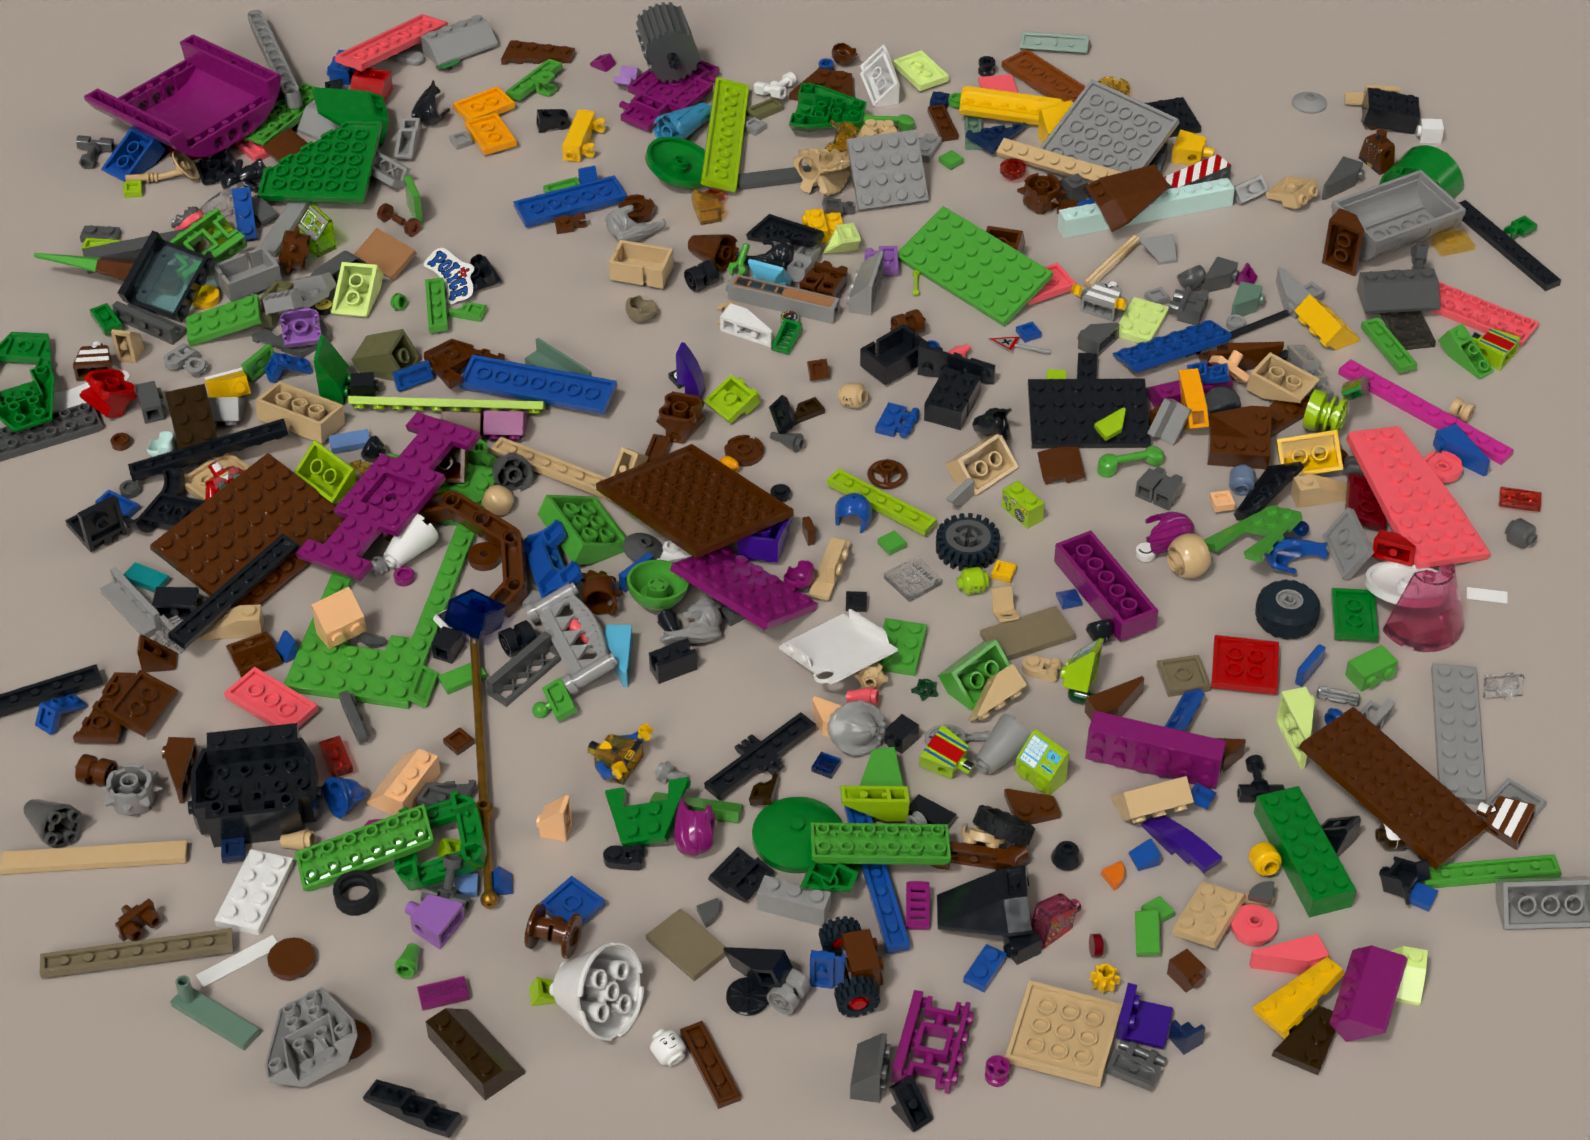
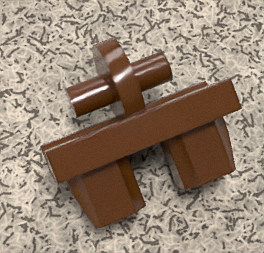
[115,898,161,941]

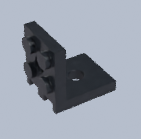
[65,495,127,552]

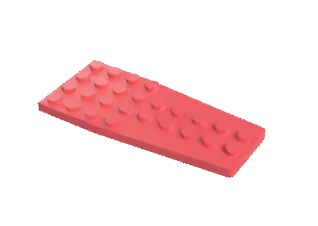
[1346,426,1491,569]

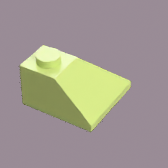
[1391,946,1428,1005]

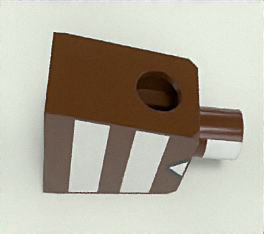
[73,341,113,381]
[1476,796,1536,850]

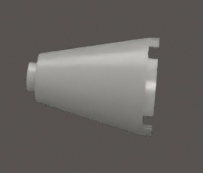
[975,714,1031,774]

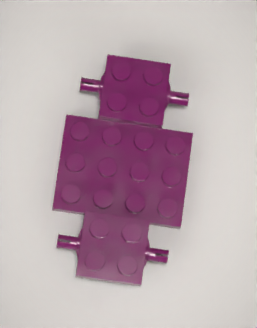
[619,60,720,132]

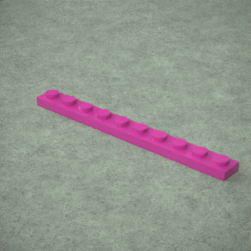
[1338,359,1514,465]

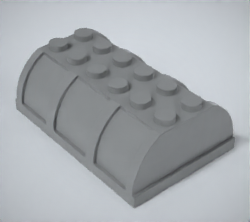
[1331,170,1466,261]

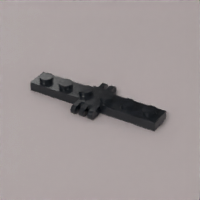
[704,712,816,801]

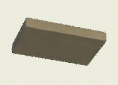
[646,909,726,981]

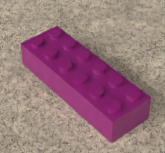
[1054,530,1158,642]
[1085,711,1226,789]

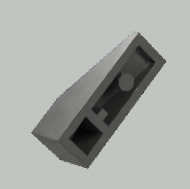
[1322,156,1364,200]

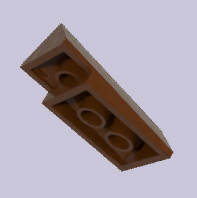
[1199,341,1284,371]

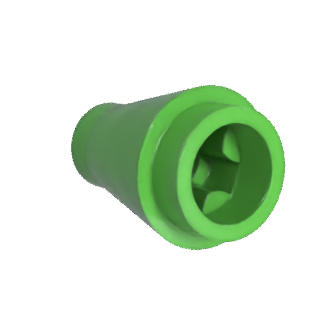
[394,943,420,978]

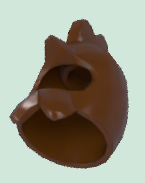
[581,570,624,615]

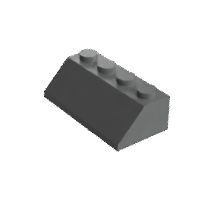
[1357,268,1440,314]

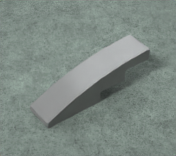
[1287,345,1334,400]

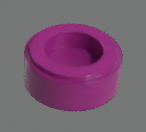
[393,567,415,587]

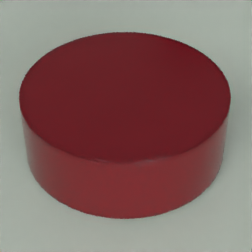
[1089,933,1104,958]

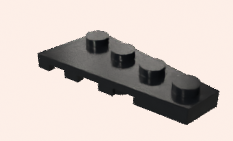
[1234,461,1304,520]

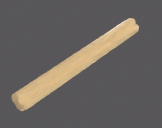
[1084,235,1140,288]

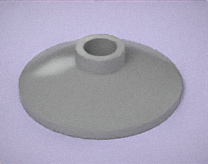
[1292,92,1327,114]

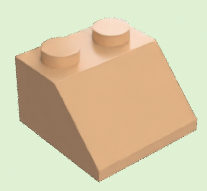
[311,587,367,649]

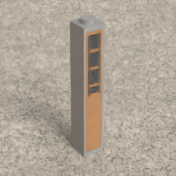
[726,274,840,324]

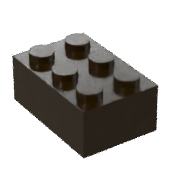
[165,384,218,449]

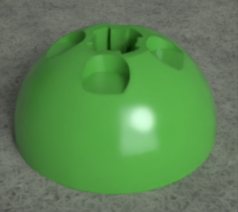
[627,560,689,611]

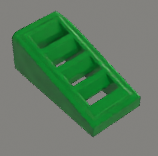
[771,318,803,355]

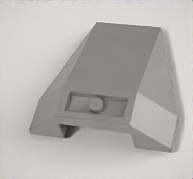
[265,987,358,1087]

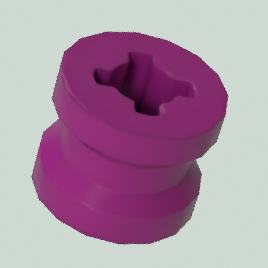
[985,1055,1010,1087]

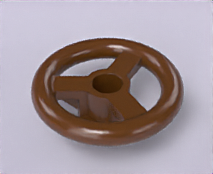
[867,459,907,489]

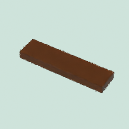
[680,1021,741,1109]

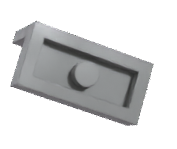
[1234,175,1269,205]
[1147,398,1192,445]

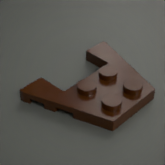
[789,68,854,101]
[424,339,505,389]

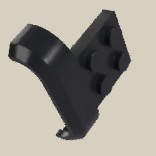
[123,468,205,533]

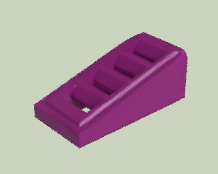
[906,881,930,930]

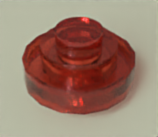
[1000,158,1026,180]

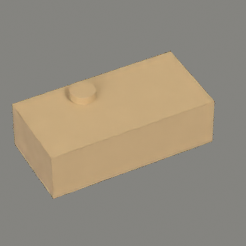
[256,381,345,444]

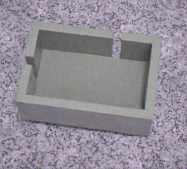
[213,246,282,302]

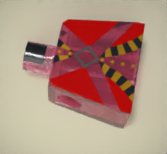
[1032,893,1081,949]

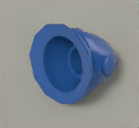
[322,776,367,819]

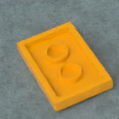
[453,86,515,121]
[464,112,517,156]

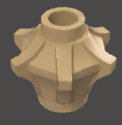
[854,662,888,691]

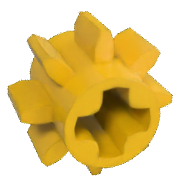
[1090,963,1120,994]

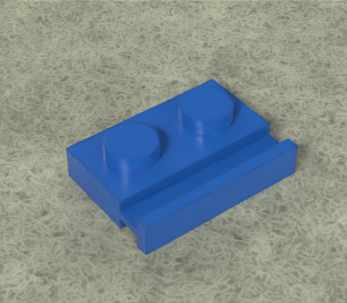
[810,950,846,989]

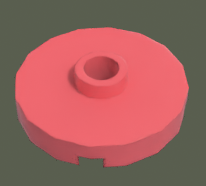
[1424,451,1463,483]
[1230,904,1278,947]

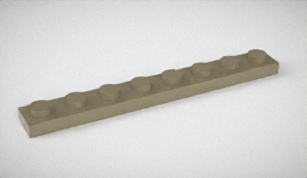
[40,928,234,978]

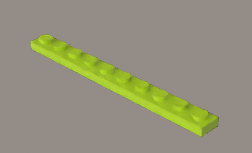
[348,396,545,414]

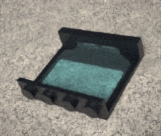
[117,230,216,323]

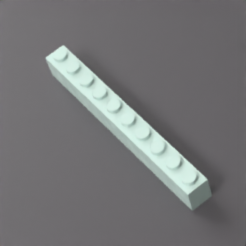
[1058,178,1235,238]

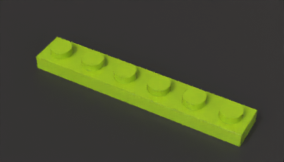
[827,468,937,536]

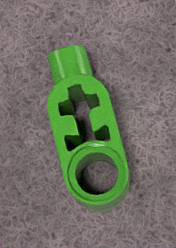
[469,439,497,467]

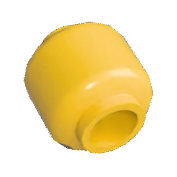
[1248,842,1282,876]

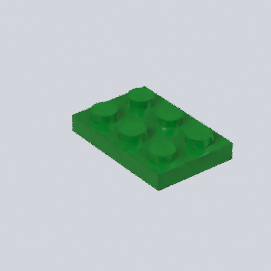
[1331,588,1378,642]

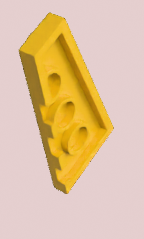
[1252,957,1344,1040]

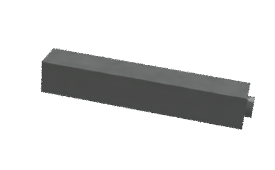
[82,228,200,274]

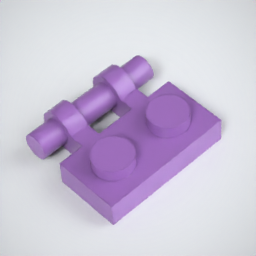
[864,246,899,276]

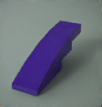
[1141,815,1222,873]

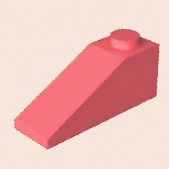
[1249,934,1329,975]

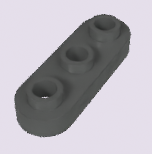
[339,690,370,744]

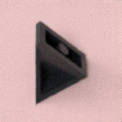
[1321,816,1361,857]

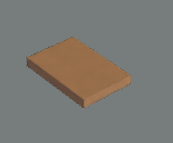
[354,228,417,281]

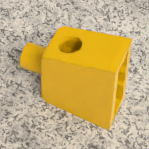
[1171,129,1215,165]

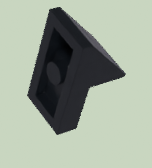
[889,1075,933,1132]

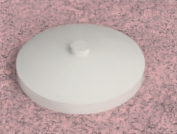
[1365,561,1451,608]

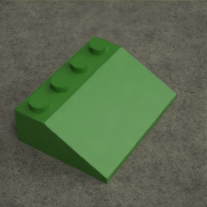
[537,495,626,565]

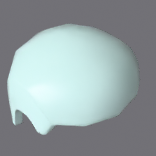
[147,431,177,457]

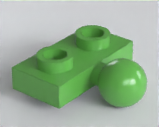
[532,677,578,722]

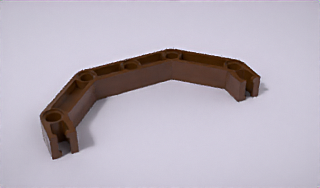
[379,491,529,618]

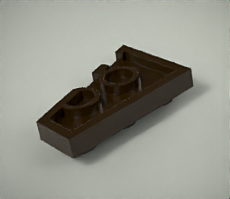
[1272,1005,1336,1075]

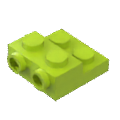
[704,374,761,425]

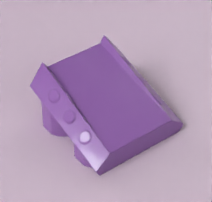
[280,308,321,348]

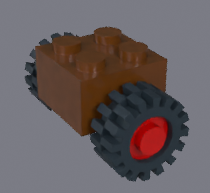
[818,916,884,1017]

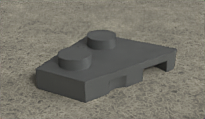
[416,780,477,807]

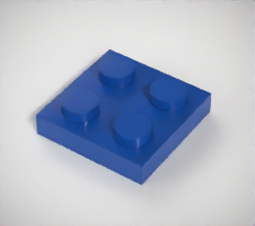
[540,876,605,926]

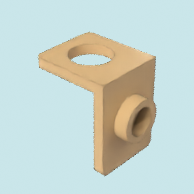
[991,585,1020,622]

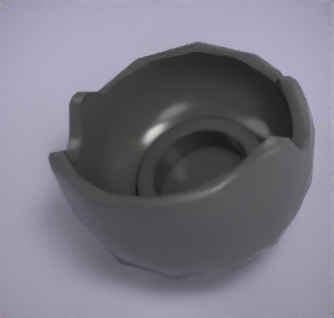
[1177,265,1206,289]

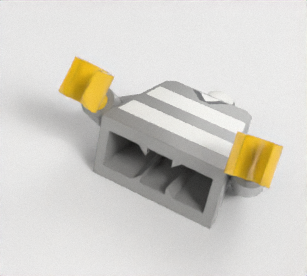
[1070,281,1127,322]

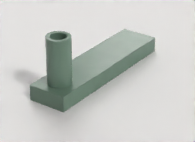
[170,975,260,1051]

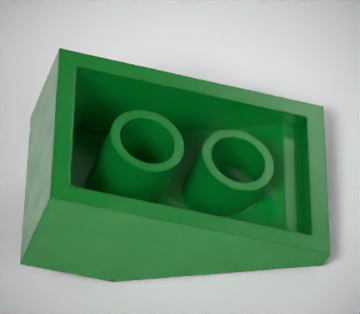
[313,335,351,405]

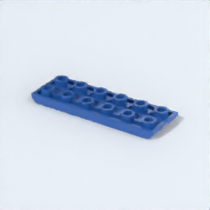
[1113,320,1232,372]

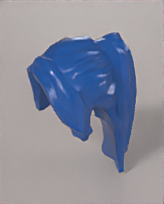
[1264,537,1329,574]

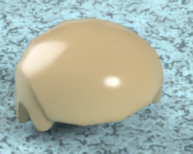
[482,485,514,516]

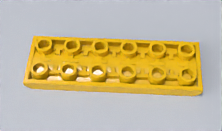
[959,86,1064,125]

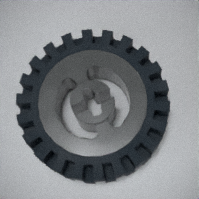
[936,513,1000,571]

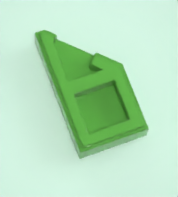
[448,302,487,322]

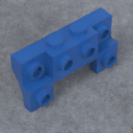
[524,520,583,598]

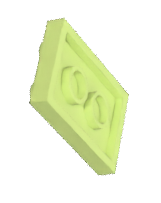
[893,50,949,91]
[1118,297,1169,343]

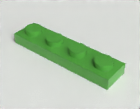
[425,277,448,333]
[1361,317,1417,374]

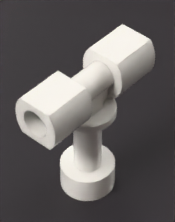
[754,72,797,99]

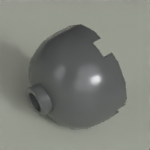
[492,452,533,494]

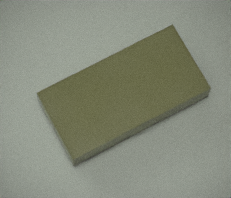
[746,97,784,120]

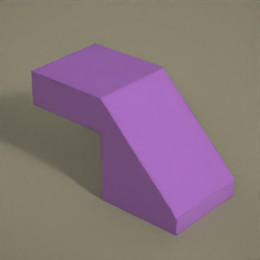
[614,65,642,87]

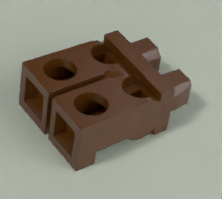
[799,260,848,297]

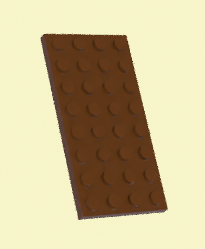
[1299,706,1487,870]

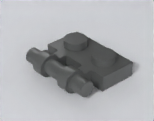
[1106,1039,1167,1092]

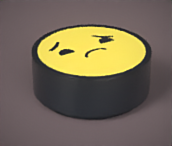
[314,298,333,315]

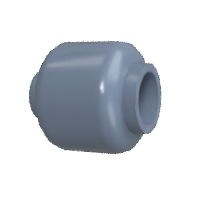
[1229,465,1256,495]

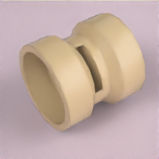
[1449,397,1476,423]

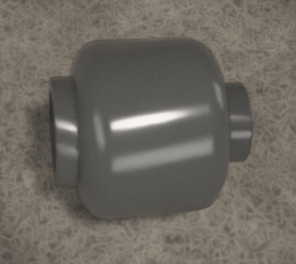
[1505,518,1538,549]

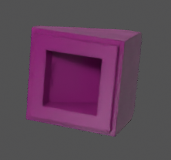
[590,53,616,72]

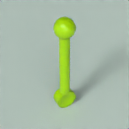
[912,270,920,296]

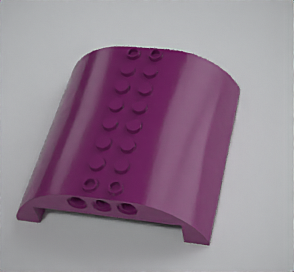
[84,34,281,157]

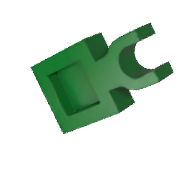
[1504,215,1537,239]

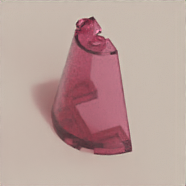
[1383,563,1464,652]

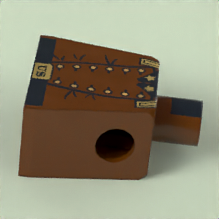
[1358,129,1395,175]

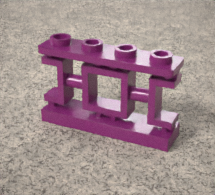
[892,990,974,1094]

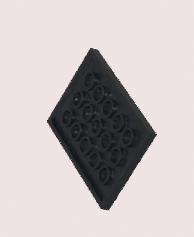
[1027,378,1151,449]

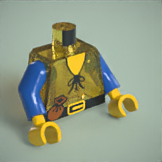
[587,723,654,785]

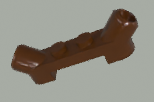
[930,841,1029,871]

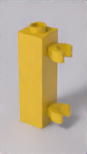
[562,109,606,162]

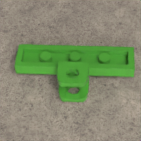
[506,59,563,101]

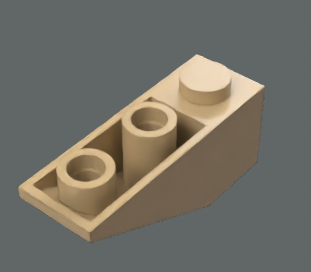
[969,663,1027,722]

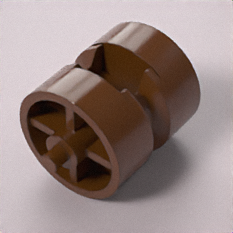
[890,309,926,335]
[75,754,118,787]

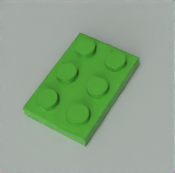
[878,618,927,676]

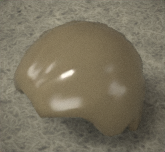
[625,295,658,323]

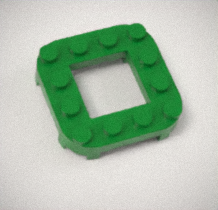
[394,791,487,890]

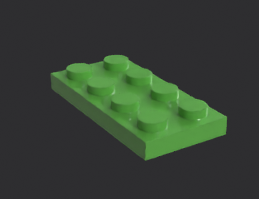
[186,294,262,346]

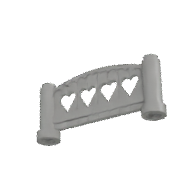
[523,582,619,696]

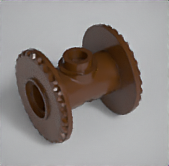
[524,903,582,959]

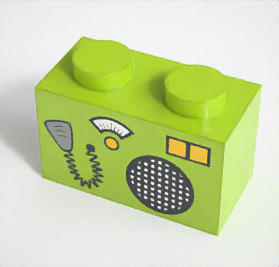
[1001,481,1044,529]

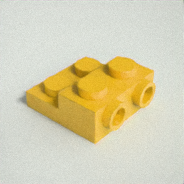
[802,209,843,243]

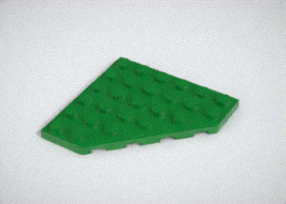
[257,120,382,203]

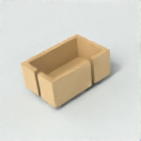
[609,240,674,289]

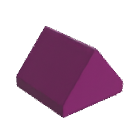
[1236,263,1257,285]

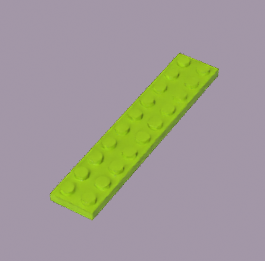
[700,77,749,193]

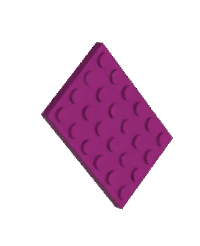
[670,546,818,630]

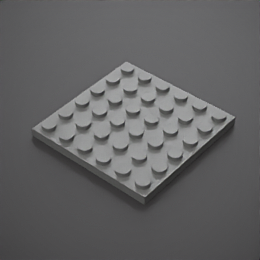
[1040,79,1180,184]

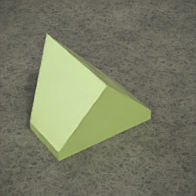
[823,223,861,254]

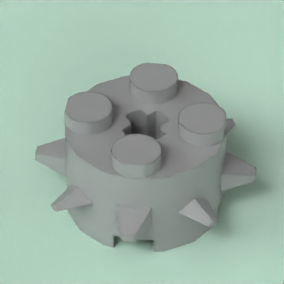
[100,763,162,815]

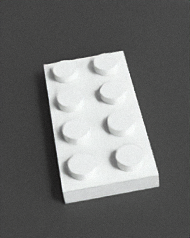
[214,849,294,935]

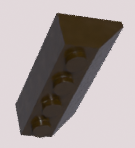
[425,1008,525,1101]

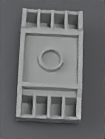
[263,272,337,315]

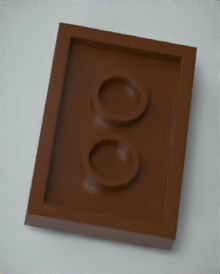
[106,670,178,737]

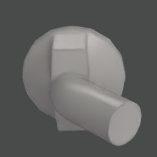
[655,761,687,783]

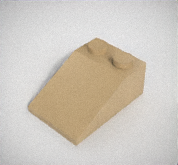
[1246,352,1320,403]

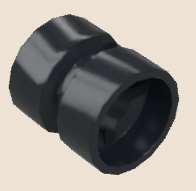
[684,260,719,292]
[498,620,537,657]

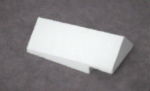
[860,44,900,107]

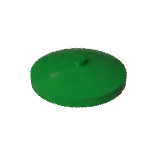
[645,137,705,189]
[752,797,841,873]

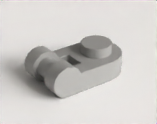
[164,343,200,370]

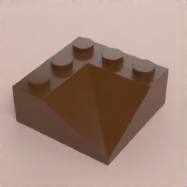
[1207,406,1272,470]

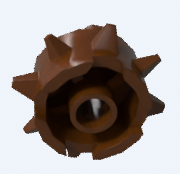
[1017,173,1067,215]
[278,225,311,275]

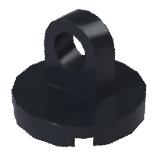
[1205,386,1241,420]

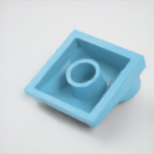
[748,259,792,286]

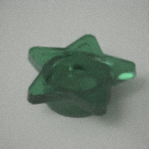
[911,679,939,701]

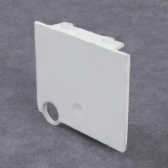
[779,609,898,684]

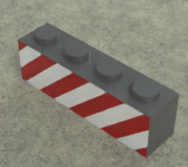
[1164,154,1231,189]

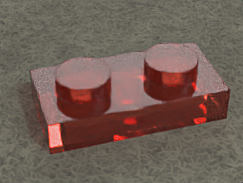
[1498,487,1542,512]
[318,735,353,777]

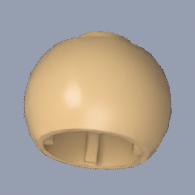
[1167,533,1211,579]

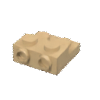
[1266,176,1318,209]

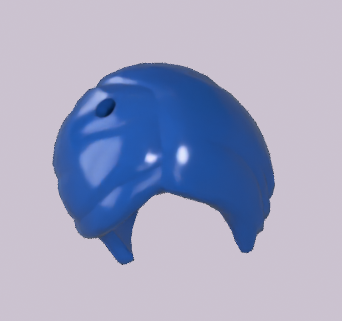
[835,493,872,533]

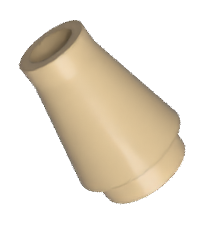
[280,829,316,850]

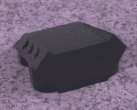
[195,149,236,185]
[469,254,502,291]

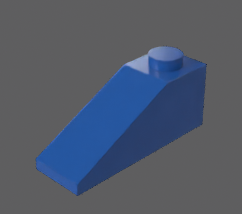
[1433,424,1490,476]

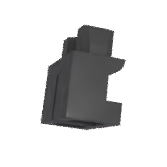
[1168,286,1209,325]
[1135,466,1183,511]

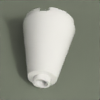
[383,514,439,568]

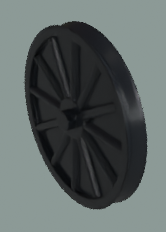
[726,977,769,1015]

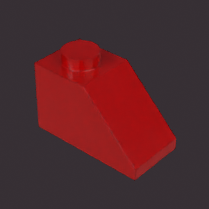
[1371,529,1416,567]

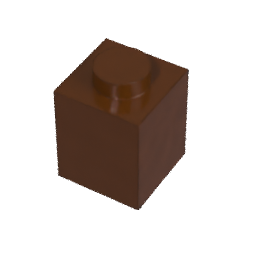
[1167,949,1206,993]

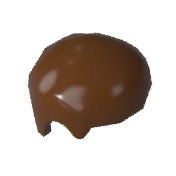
[831,43,858,66]

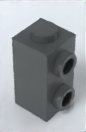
[135,381,166,424]

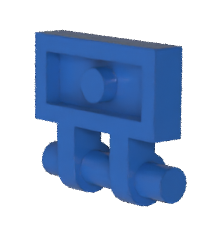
[875,402,920,438]

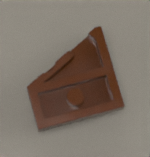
[1004,789,1061,825]

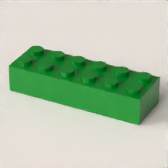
[1254,786,1356,918]

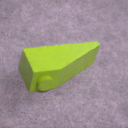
[840,785,910,822]

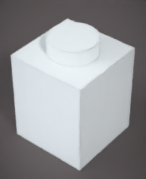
[1416,119,1444,144]

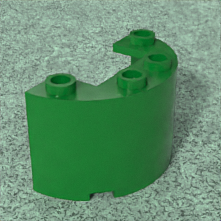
[1379,145,1464,199]

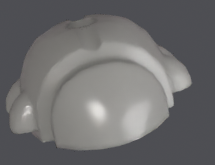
[183,357,208,376]
[369,556,390,577]

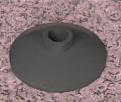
[623,533,663,562]

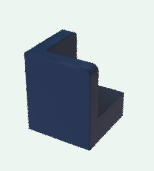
[1169,1020,1206,1055]

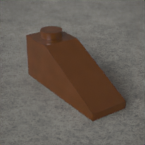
[1085,676,1144,720]
[162,737,199,804]

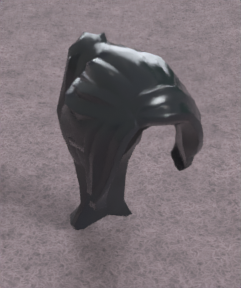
[411,80,450,125]
[735,237,794,270]
[972,408,1012,440]

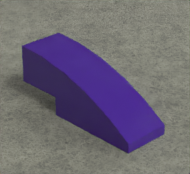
[676,342,705,399]

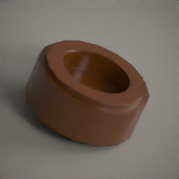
[110,433,131,451]

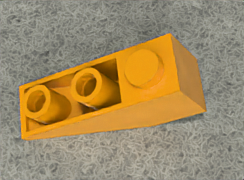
[1178,368,1209,429]

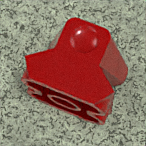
[79,368,137,418]

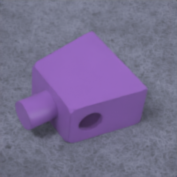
[405,894,465,950]

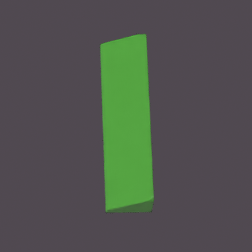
[650,792,743,823]

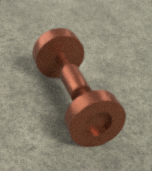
[377,203,421,237]

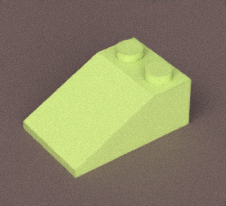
[331,262,384,318]
[1276,687,1315,769]

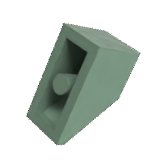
[1231,281,1265,317]

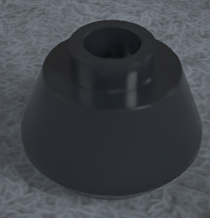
[361,436,386,461]
[1086,619,1114,643]
[1051,841,1082,871]

